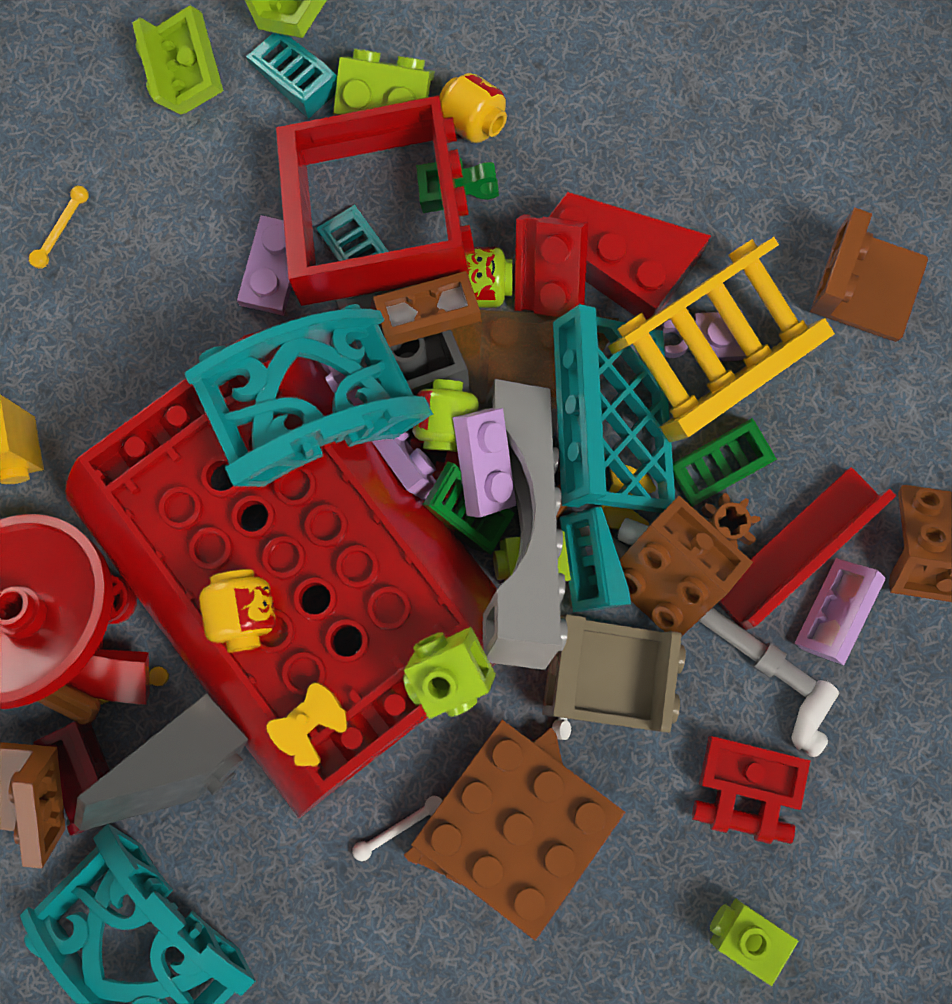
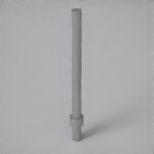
[576,511,817,697]

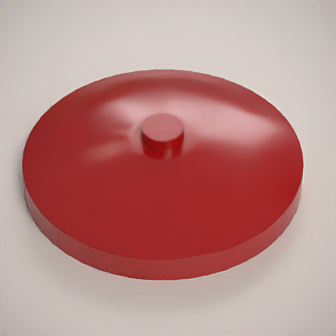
[0,514,113,709]

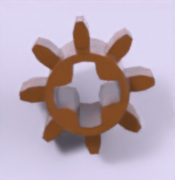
[701,493,760,548]

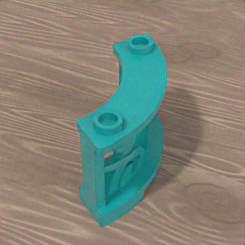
[184,304,433,487]
[20,824,256,1004]

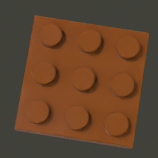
[411,720,626,941]

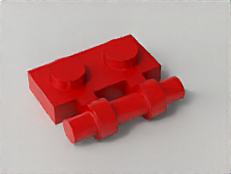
[692,736,811,844]

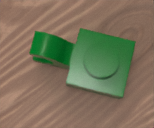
[416,158,499,213]

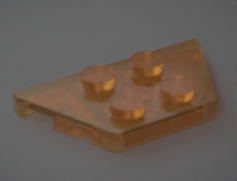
[451,310,619,409]

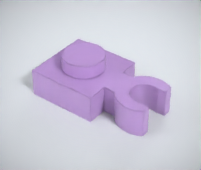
[661,311,746,362]

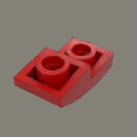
[67,639,150,704]

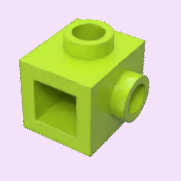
[404,627,496,719]

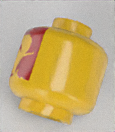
[439,73,507,143]
[199,569,276,652]

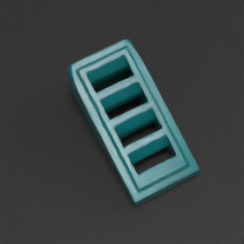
[246,32,337,119]
[316,205,389,261]
[560,507,631,612]

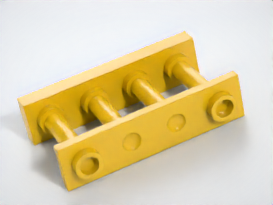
[608,237,835,443]

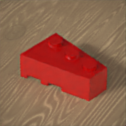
[549,192,711,320]

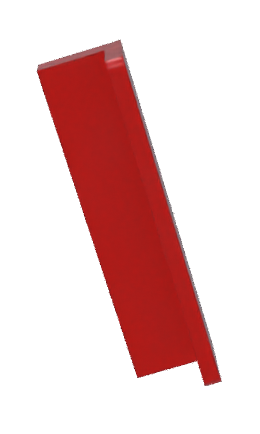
[718,467,897,631]

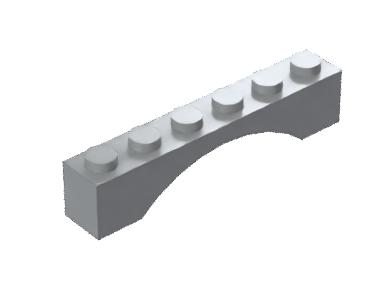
[482,379,568,670]

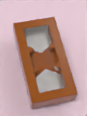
[373,271,481,347]

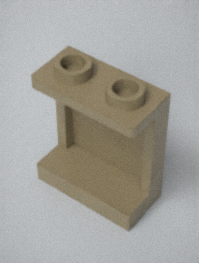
[542,614,686,733]

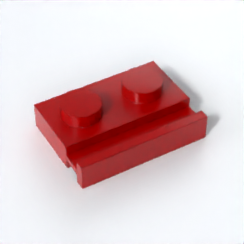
[515,214,588,318]

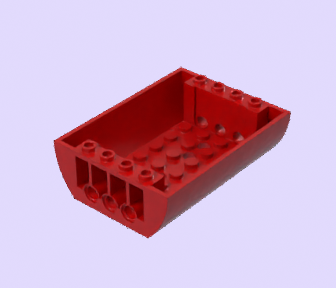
[65,331,497,819]

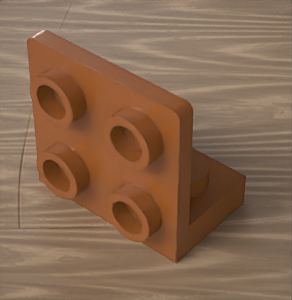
[810,207,928,342]
[889,485,952,602]
[619,496,753,636]
[0,742,66,869]

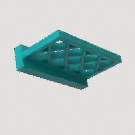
[553,304,675,513]

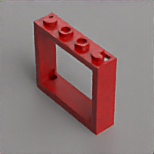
[276,95,475,306]

